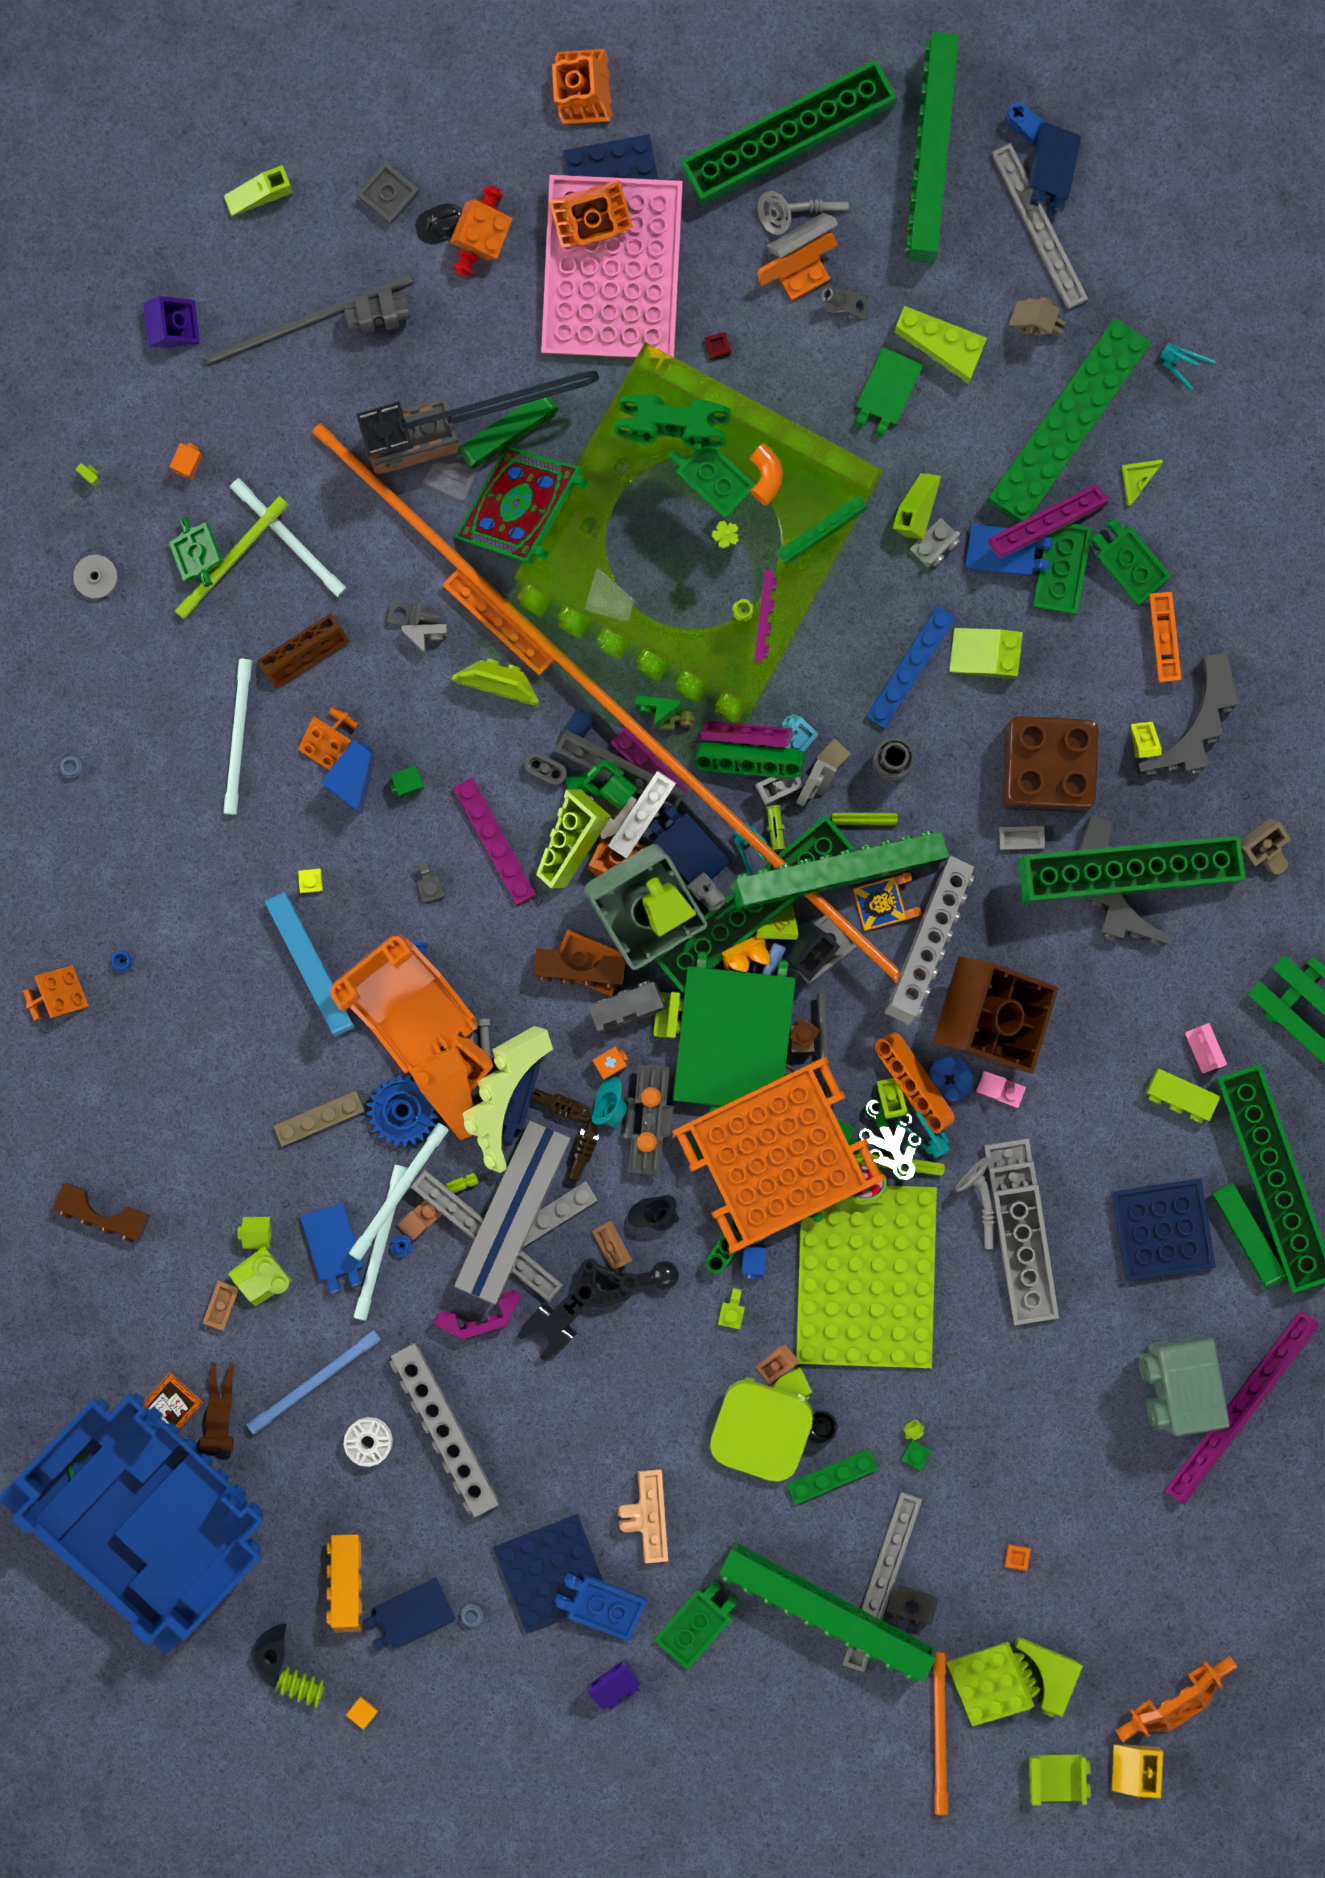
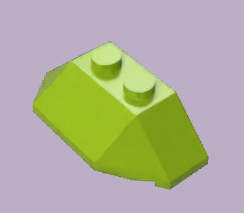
[452,658,539,707]

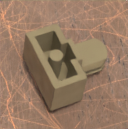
[1008,297,1066,336]
[1241,818,1291,874]

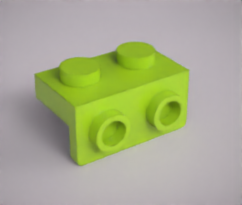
[654,992,684,1039]

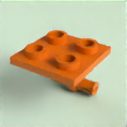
[298,706,360,770]
[22,965,89,1021]

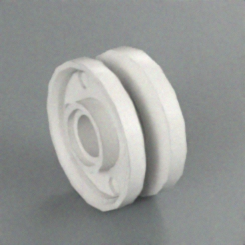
[344,1417,393,1467]

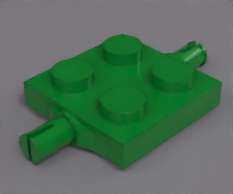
[169,517,224,587]

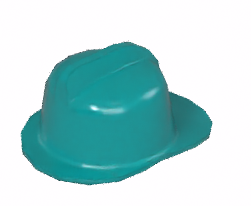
[591,1076,627,1128]

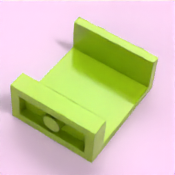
[1029,1754,1091,1805]

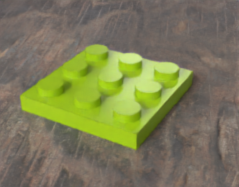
[946,1642,1034,1726]

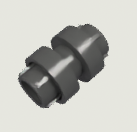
[344,288,410,335]
[872,737,915,782]

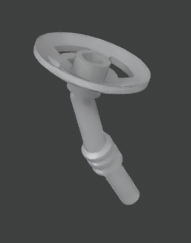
[758,191,849,235]
[955,1157,996,1249]

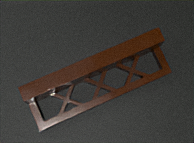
[257,613,350,689]

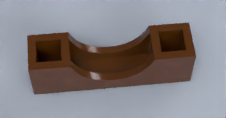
[533,948,626,990]
[54,1183,150,1243]

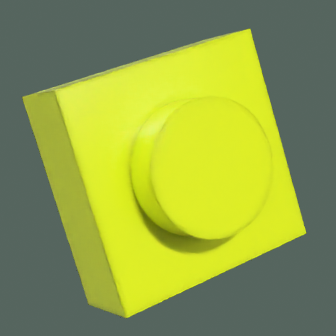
[298,869,323,893]

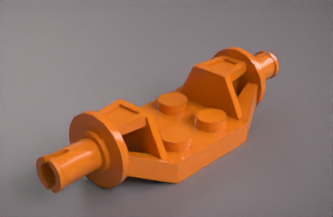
[1115,1656,1237,1743]

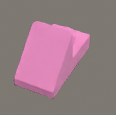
[976,1071,1026,1108]

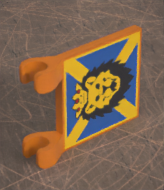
[852,873,922,931]

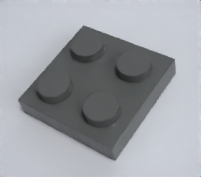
[357,161,419,224]

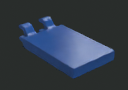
[965,524,1053,576]
[300,1202,364,1293]
[554,1573,648,1642]

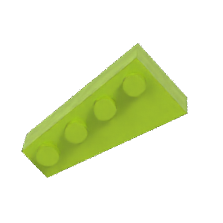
[895,306,987,385]
[536,789,611,889]

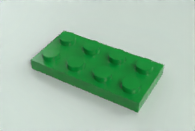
[1033,523,1093,615]

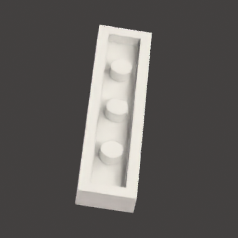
[608,771,676,858]

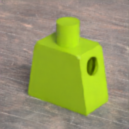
[642,878,696,937]

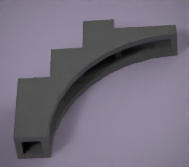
[1136,652,1239,777]
[1079,816,1171,947]

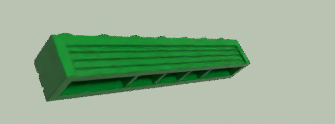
[777,495,868,566]

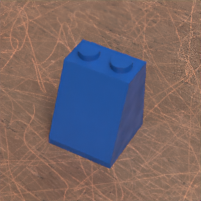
[321,740,375,814]

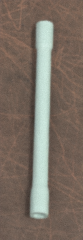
[230,478,347,597]
[223,659,252,815]
[349,1123,449,1261]
[353,1165,408,1321]

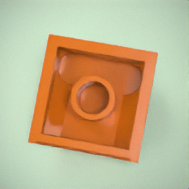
[588,835,647,877]
[450,1037,494,1094]

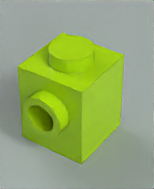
[238,1217,272,1249]

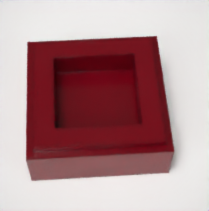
[704,332,731,360]

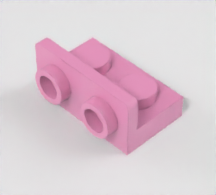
[1185,1023,1227,1073]

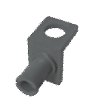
[821,288,868,320]
[387,601,440,626]

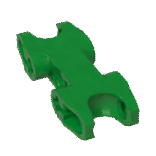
[614,394,731,449]

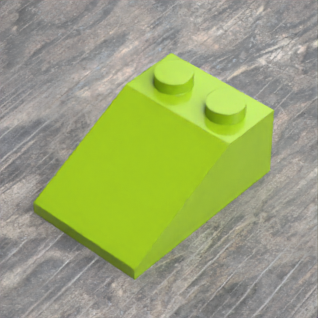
[949,628,1023,680]

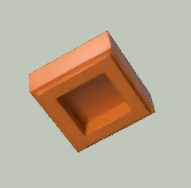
[1004,1544,1031,1571]

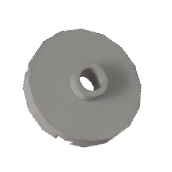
[73,555,118,600]

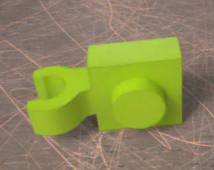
[718,1288,745,1329]

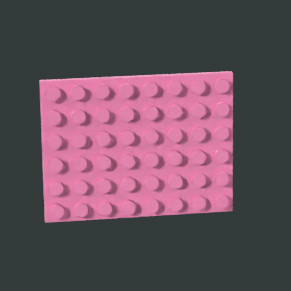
[541,175,683,360]

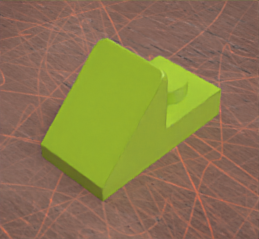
[876,1078,908,1119]

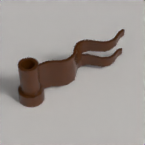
[200,1363,234,1454]

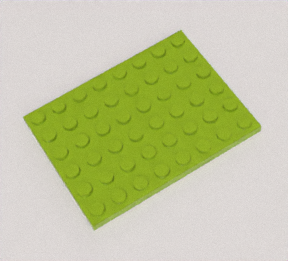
[796,1186,937,1368]

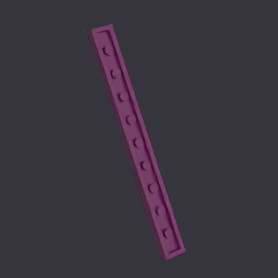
[1165,1310,1320,1505]

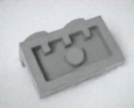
[909,518,961,568]
[796,759,837,807]

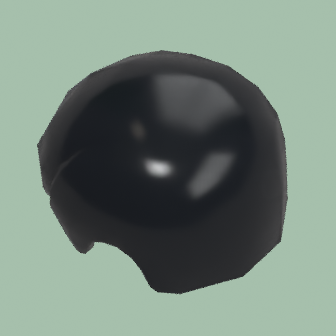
[807,1410,838,1445]

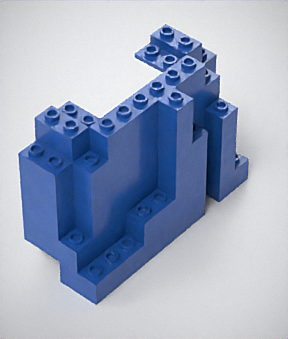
[0,1392,264,1655]

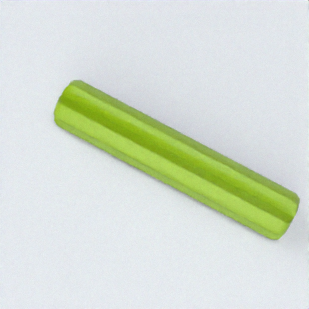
[832,813,898,826]

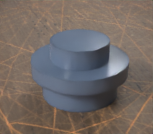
[60,756,83,779]
[460,1604,483,1627]

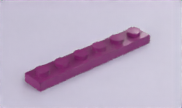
[988,484,1109,559]
[453,777,537,905]

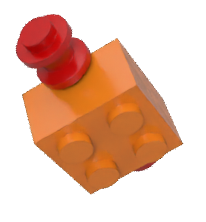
[450,185,513,278]

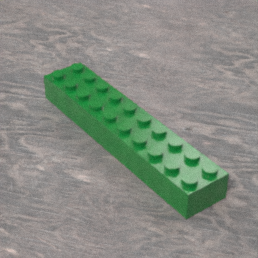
[905,32,959,264]
[681,59,897,206]
[987,318,1151,524]
[654,815,855,994]
[1017,835,1246,904]
[1216,1064,1325,1293]
[719,1542,936,1683]

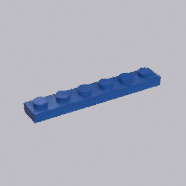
[866,605,956,729]

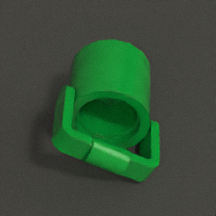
[584,759,637,810]

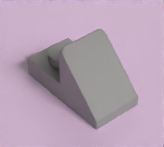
[401,624,448,655]
[755,777,804,805]

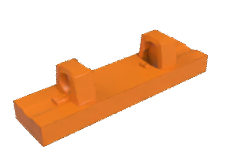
[1149,592,1182,683]

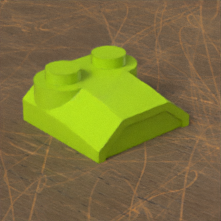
[228,1246,292,1307]

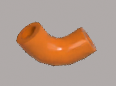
[749,443,783,506]

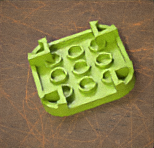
[710,1377,813,1482]

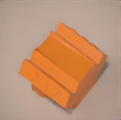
[552,49,613,124]
[549,181,633,247]

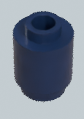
[563,709,594,738]

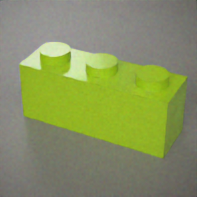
[1145,1068,1220,1124]

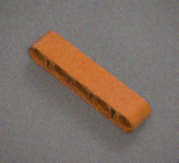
[875,1032,955,1133]

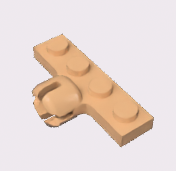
[618,1469,668,1563]

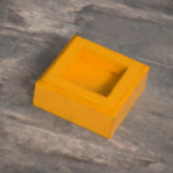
[346,1697,378,1729]

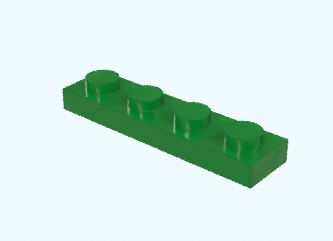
[786,1448,879,1505]

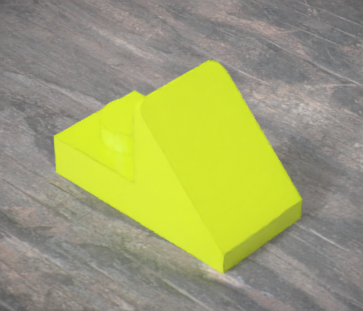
[1131,721,1162,758]

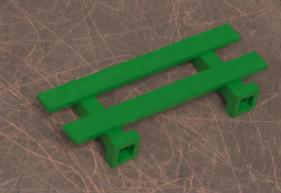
[1247,955,1325,1065]

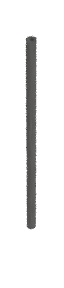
[205,275,413,365]

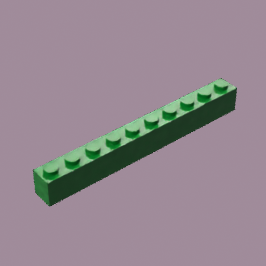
[730,831,949,910]

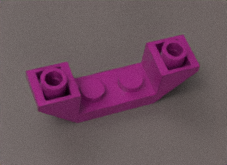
[433,1290,522,1339]

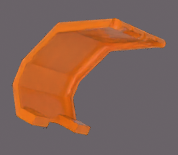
[330,933,478,1075]

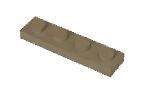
[274,1091,365,1147]

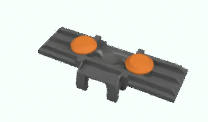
[622,1064,675,1175]

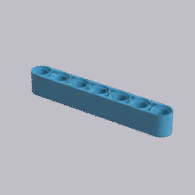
[265,891,355,1038]

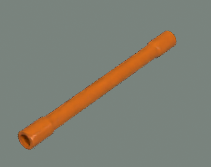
[932,1652,948,1815]

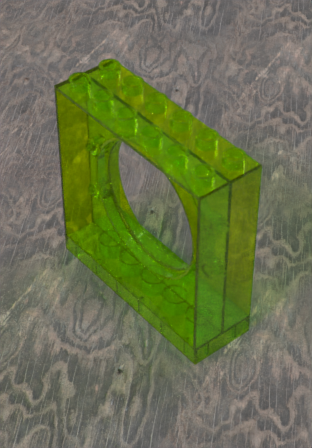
[514,342,884,724]

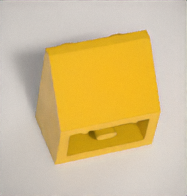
[1111,1744,1163,1798]

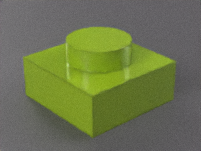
[75,463,101,488]

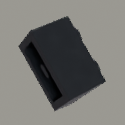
[782,918,841,981]

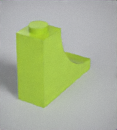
[1014,1636,1083,1718]

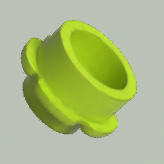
[732,599,755,621]
[903,1420,925,1440]

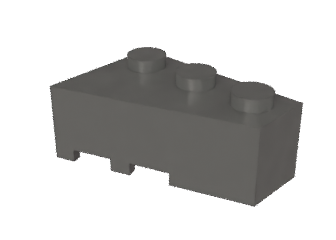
[588,980,667,1034]

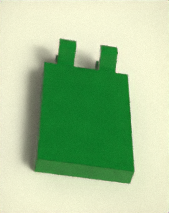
[855,347,923,437]
[668,448,756,519]
[1089,518,1171,606]
[654,1580,738,1670]

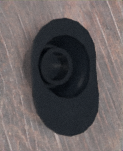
[415,203,462,244]
[628,1195,679,1231]

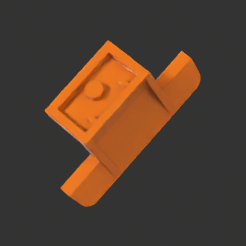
[757,232,838,301]

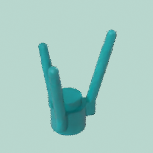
[1160,342,1216,390]
[733,823,776,876]
[905,1111,950,1158]

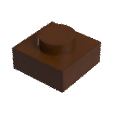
[789,1019,820,1050]

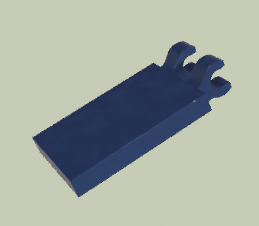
[1028,122,1081,214]
[648,805,730,884]
[492,1062,540,1144]
[362,1577,455,1650]

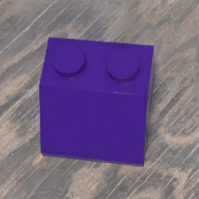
[143,296,200,348]
[587,1658,641,1710]

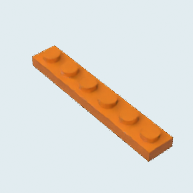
[442,569,555,677]

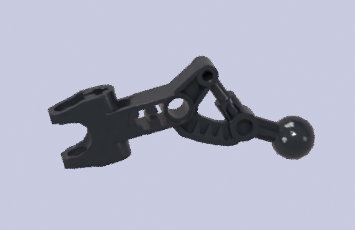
[518,1258,679,1362]

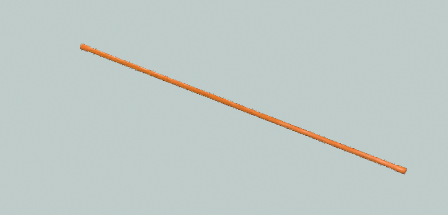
[312,423,909,995]

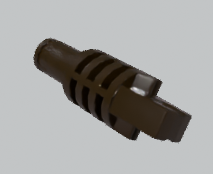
[531,1088,593,1124]
[567,1119,599,1181]

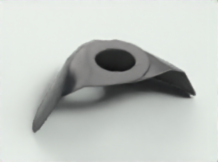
[252,1623,287,1687]

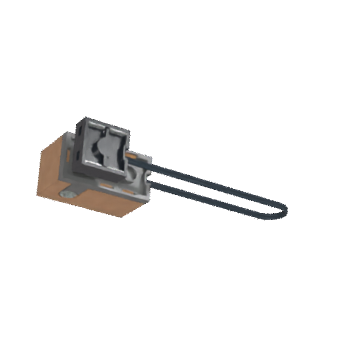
[356,371,599,476]

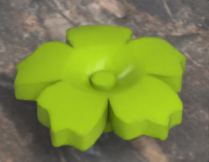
[712,520,739,549]

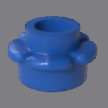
[111,950,133,972]
[391,1235,413,1257]

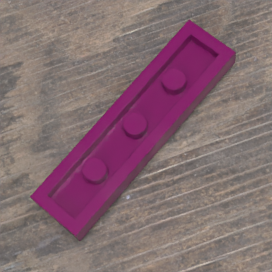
[754,570,778,664]
[701,721,793,748]
[610,728,689,796]

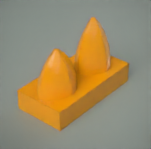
[722,936,770,972]

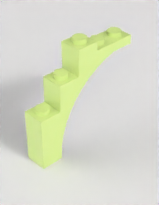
[462,1026,553,1173]

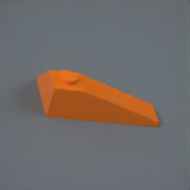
[410,1046,474,1141]

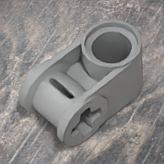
[686,872,725,911]

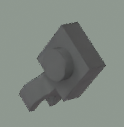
[417,862,445,903]

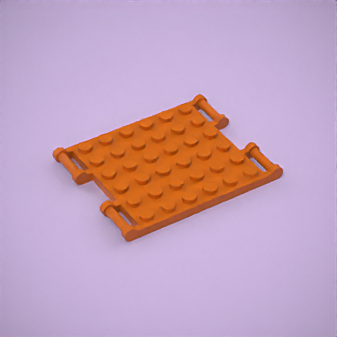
[672,1057,885,1254]

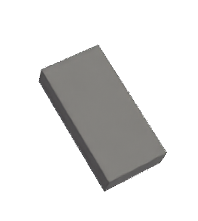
[999,826,1045,850]

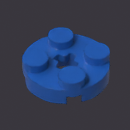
[928,1057,973,1102]

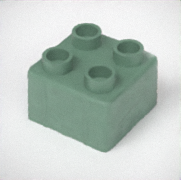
[585,844,707,970]
[1138,1334,1229,1436]

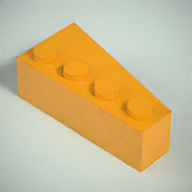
[327,1535,363,1632]

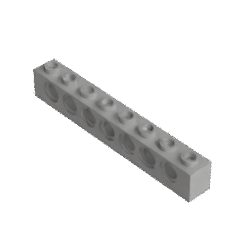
[885,855,974,1024]
[390,1342,500,1517]

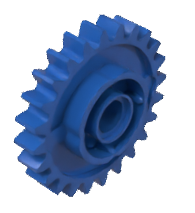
[367,1075,439,1147]

